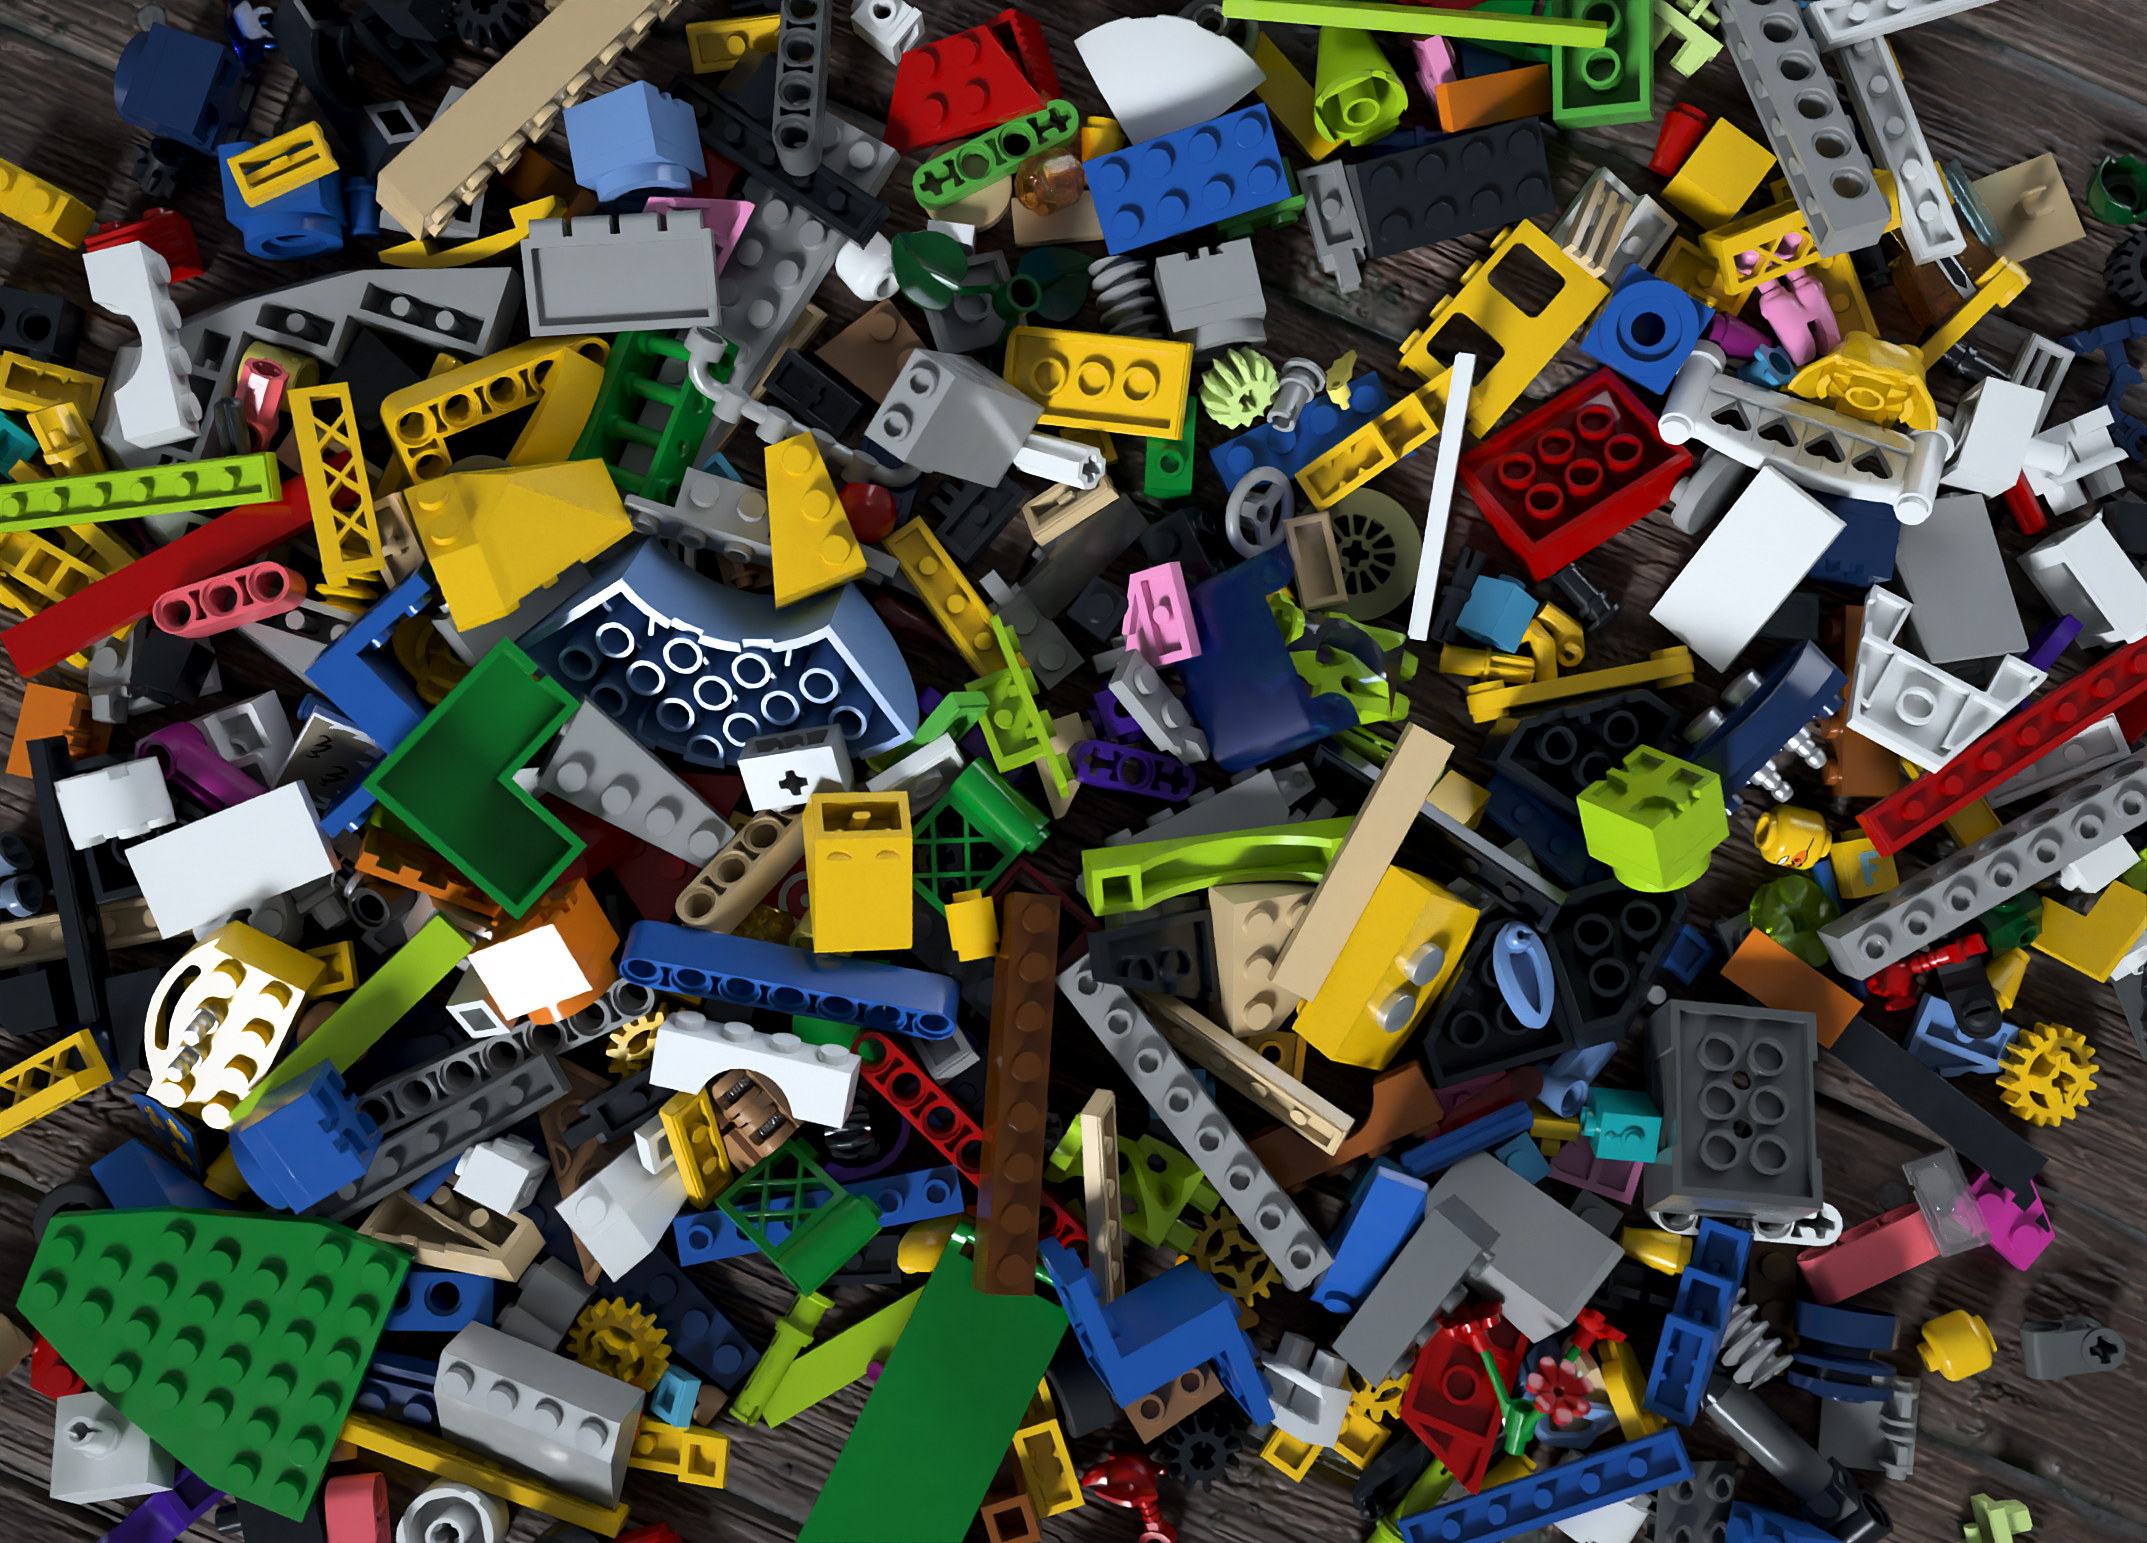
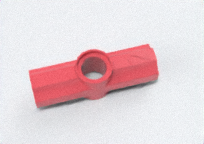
[218,358,290,458]

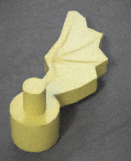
[1325,350,1357,410]

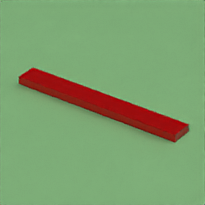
[0,449,374,679]
[1855,635,2147,858]

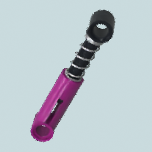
[134,721,418,932]

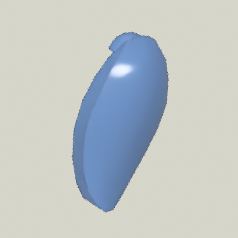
[1493,921,1555,1028]

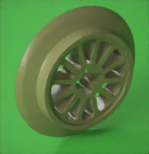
[1287,487,1422,621]

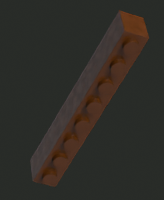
[971,892,1061,1296]

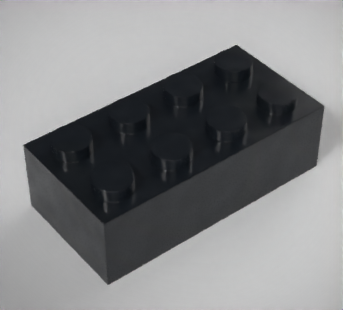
[1344,115,1556,259]

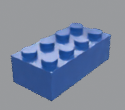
[1082,102,1292,257]

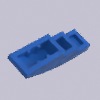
[1642,1216,1756,1427]

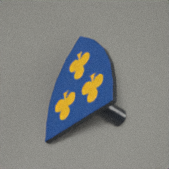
[130,1091,213,1186]

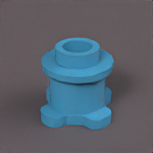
[1735,344,1797,391]

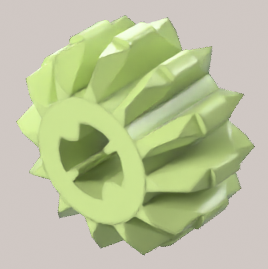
[1197,346,1281,429]

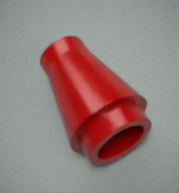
[1648,103,1709,178]

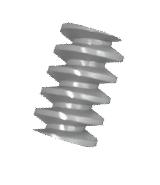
[1088,255,1164,340]
[1720,1287,1794,1390]

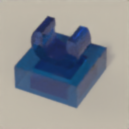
[223,0,279,66]

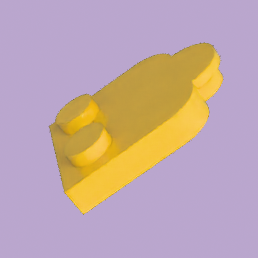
[1597,1327,1667,1442]

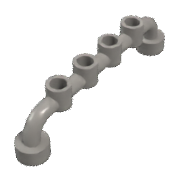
[684,325,933,488]

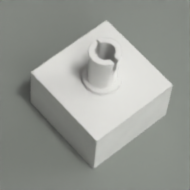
[1938,376,2071,501]
[50,1391,175,1504]

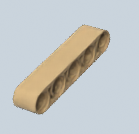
[675,776,859,935]

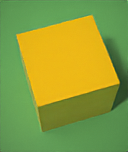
[1660,117,1777,231]

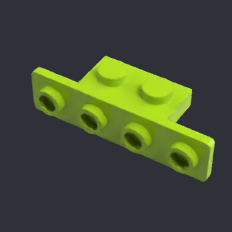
[964,614,1075,799]

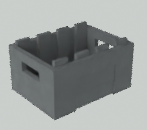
[1643,999,1824,1224]

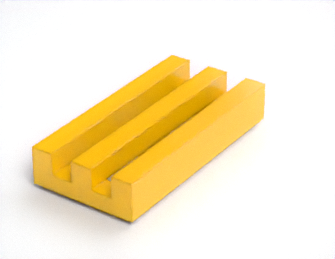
[227,120,339,208]

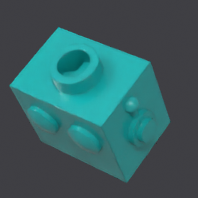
[1580,1087,1662,1163]

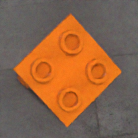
[5,682,115,779]

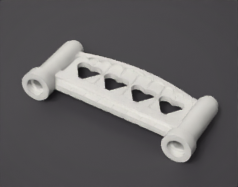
[1658,340,1958,525]

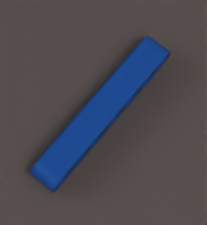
[619,920,961,1040]

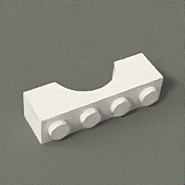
[83,241,202,450]
[649,1011,862,1129]

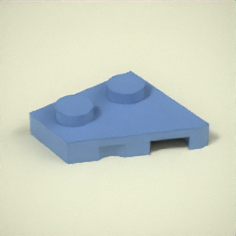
[1901,992,2021,1077]

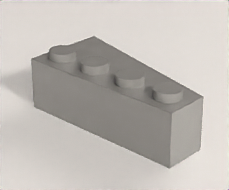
[535,691,736,869]

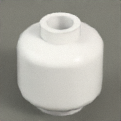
[835,231,900,301]

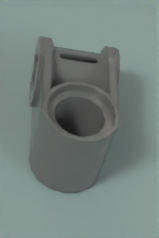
[2019,1316,2126,1380]

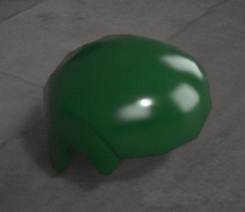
[2086,154,2147,225]

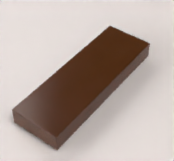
[490,144,601,236]

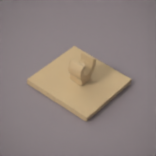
[1963,152,2086,263]

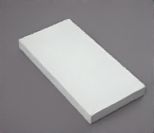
[1649,464,1847,673]
[124,779,342,940]

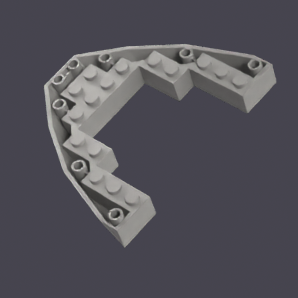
[91,267,525,704]

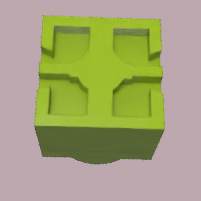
[1576,744,1730,892]

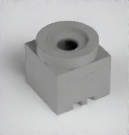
[1153,237,1267,367]

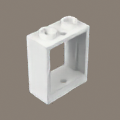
[2016,517,2147,649]

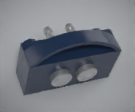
[1670,639,1850,817]

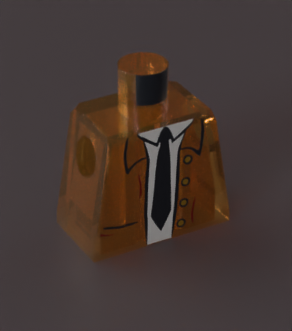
[1888,219,1999,332]

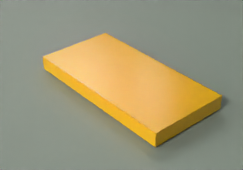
[1003,325,1194,441]

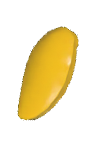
[897,1204,977,1274]

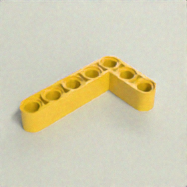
[380,333,611,487]

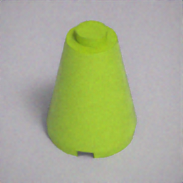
[1313,26,1408,146]

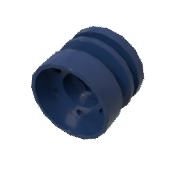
[1787,1298,1901,1404]

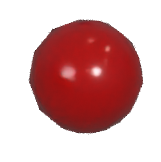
[837,482,898,545]

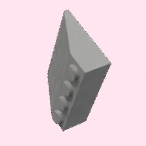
[434,1320,646,1511]

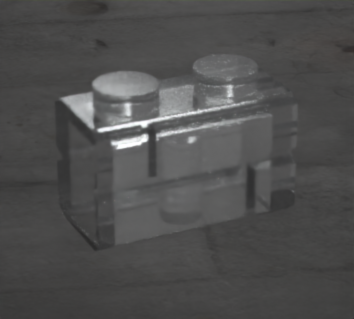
[1901,1146,1993,1258]

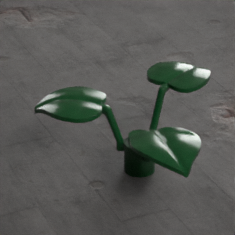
[891,230,1097,379]

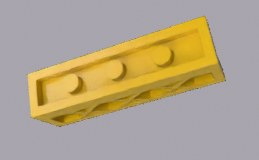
[1698,168,1902,296]
[287,382,386,588]
[0,1028,114,1140]

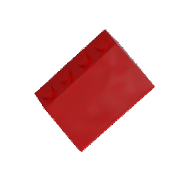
[1456,366,1692,585]

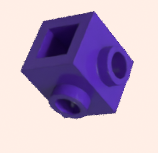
[1087,679,1146,746]

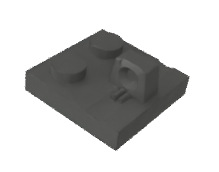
[924,249,1028,356]

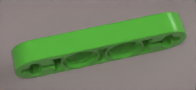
[912,99,1079,211]

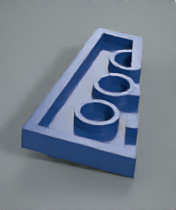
[1208,371,1416,495]

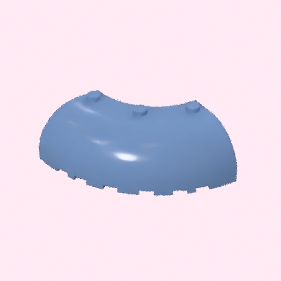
[514,535,919,769]

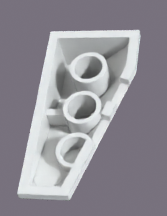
[554,1125,729,1282]

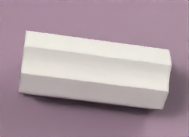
[1013,430,1106,490]

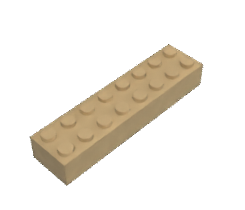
[376,0,682,243]

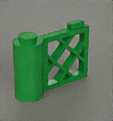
[912,756,1051,919]
[714,1137,882,1298]

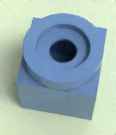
[563,80,707,215]

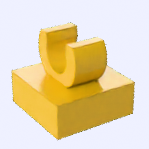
[1524,1098,1580,1157]

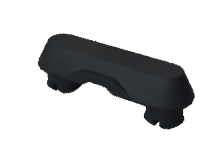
[1928,922,2003,1040]

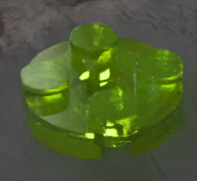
[1749,874,1841,968]

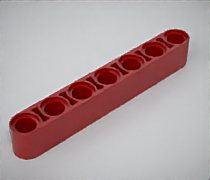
[850,1027,1090,1269]

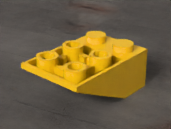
[802,791,912,953]

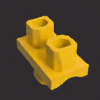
[26,399,111,478]

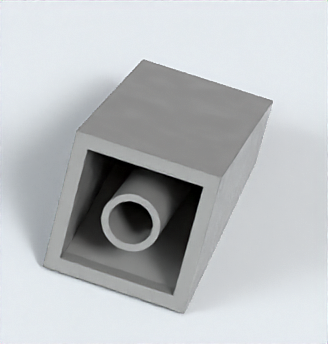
[864,348,1046,488]
[1883,492,2029,686]
[1423,1150,1626,1343]

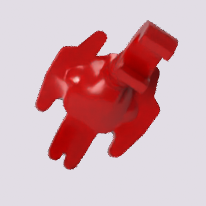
[1866,932,1988,1011]
[1080,1451,1177,1543]

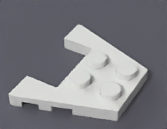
[1846,584,2048,774]

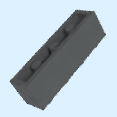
[1331,1194,1501,1389]

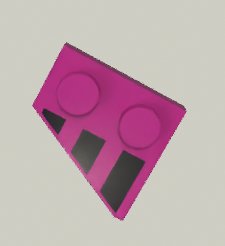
[1946,1167,2055,1272]

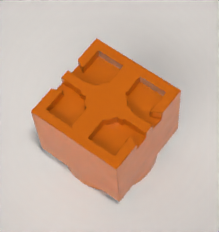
[468,877,620,1025]

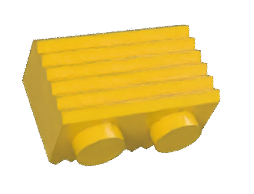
[0,157,96,250]

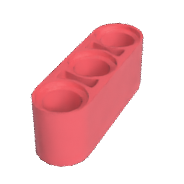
[153,561,307,639]
[1796,1203,1943,1305]
[325,1472,392,1543]

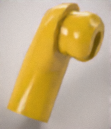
[1520,618,1558,681]

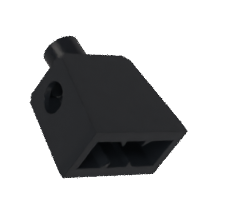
[325,327,425,442]
[215,1468,330,1543]

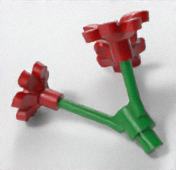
[1440,1299,1627,1456]

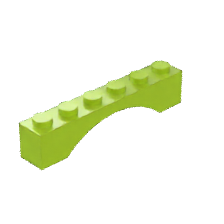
[1082,815,1357,916]

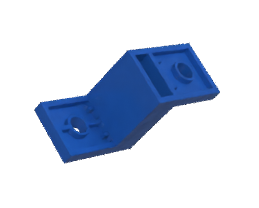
[304,558,437,838]
[1037,1235,1276,1428]

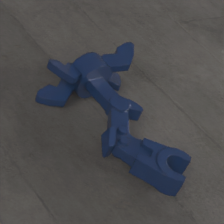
[2055,313,2147,464]

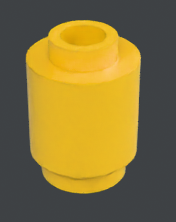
[944,888,1000,962]

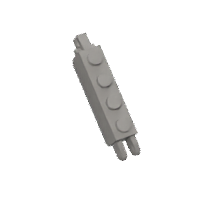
[1075,762,1316,898]

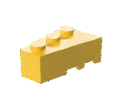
[764,431,867,611]

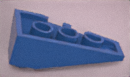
[90,1137,241,1211]
[1310,1166,1427,1315]

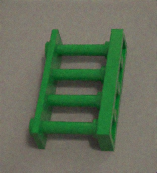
[566,328,740,508]

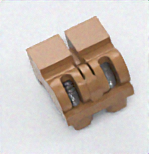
[705,1068,805,1173]

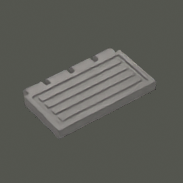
[520,210,722,337]

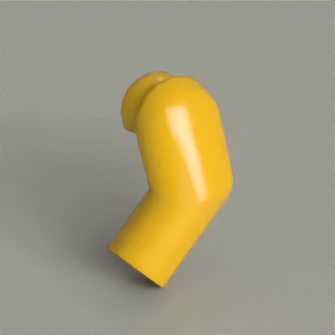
[1534,600,1585,667]

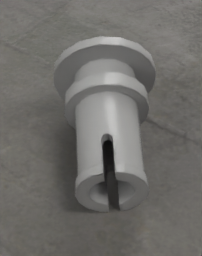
[1267,357,1326,432]

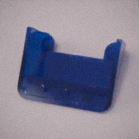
[1174,543,1361,772]

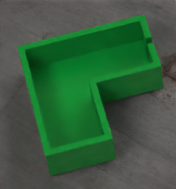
[361,636,587,920]

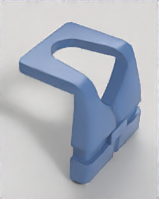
[1511,1337,1616,1450]

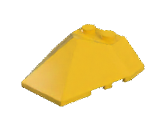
[403,458,634,633]

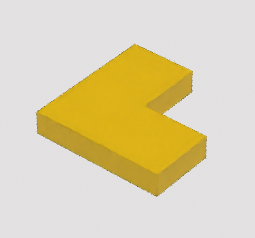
[1653,235,1754,317]
[2029,879,2147,984]
[1259,1402,1392,1483]

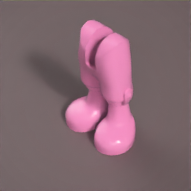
[1734,226,1842,366]

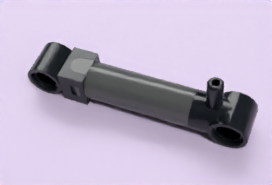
[1646,1340,1894,1543]

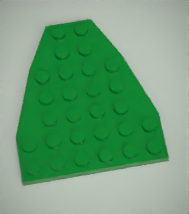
[16,1205,415,1523]

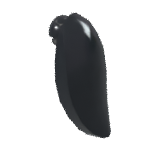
[1352,1429,1431,1522]

